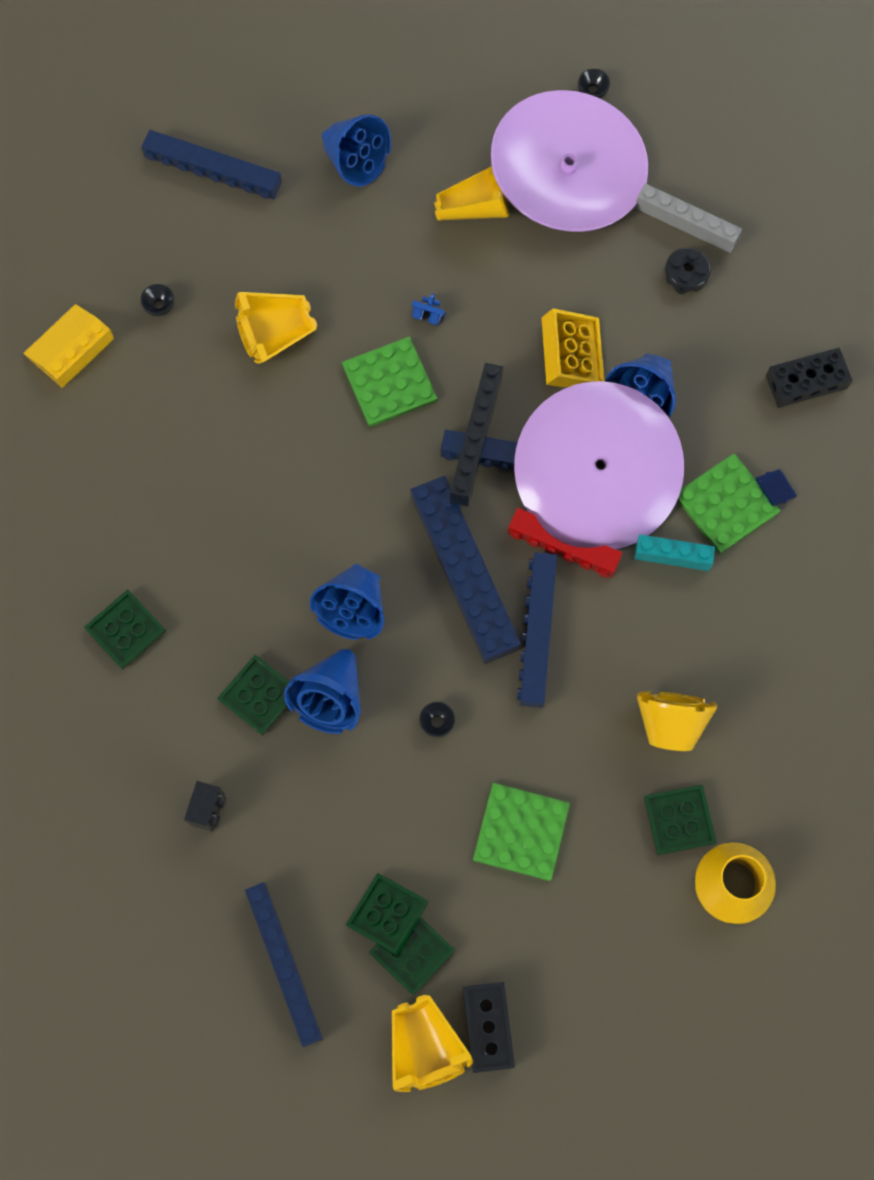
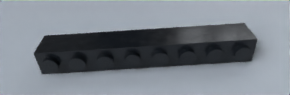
[450,363,503,507]

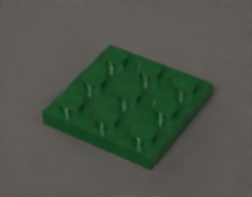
[84,589,166,670]
[217,654,289,736]
[644,785,717,856]
[345,873,429,956]
[369,917,455,996]

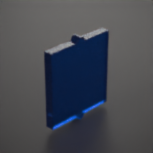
[755,469,797,506]

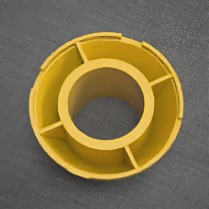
[637,691,717,751]
[695,842,776,924]

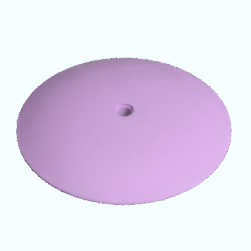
[491,90,648,232]
[514,382,684,550]

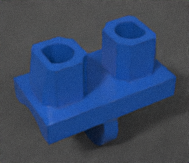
[411,293,446,326]

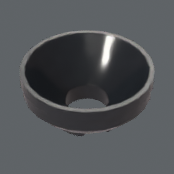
[578,69,610,98]
[141,284,174,316]
[419,702,455,738]

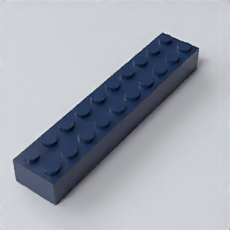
[410,476,521,664]

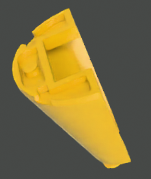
[434,166,509,221]
[235,292,317,364]
[392,995,473,1092]

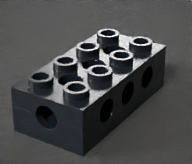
[766,347,852,408]
[463,982,515,1073]

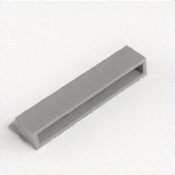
[635,183,742,253]

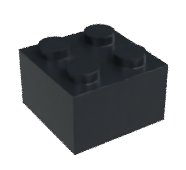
[184,781,227,832]

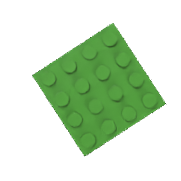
[342,336,438,428]
[677,453,780,554]
[473,783,570,882]

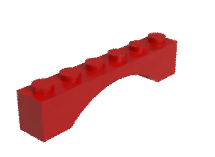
[508,508,622,578]

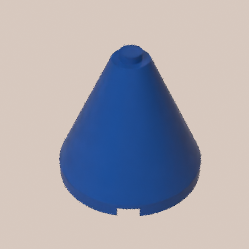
[284,649,361,734]

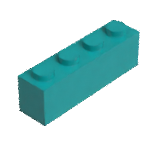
[634,534,715,571]

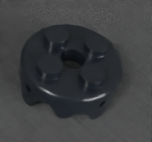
[664,247,711,294]

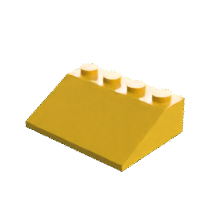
[23,304,114,388]
[541,308,605,387]

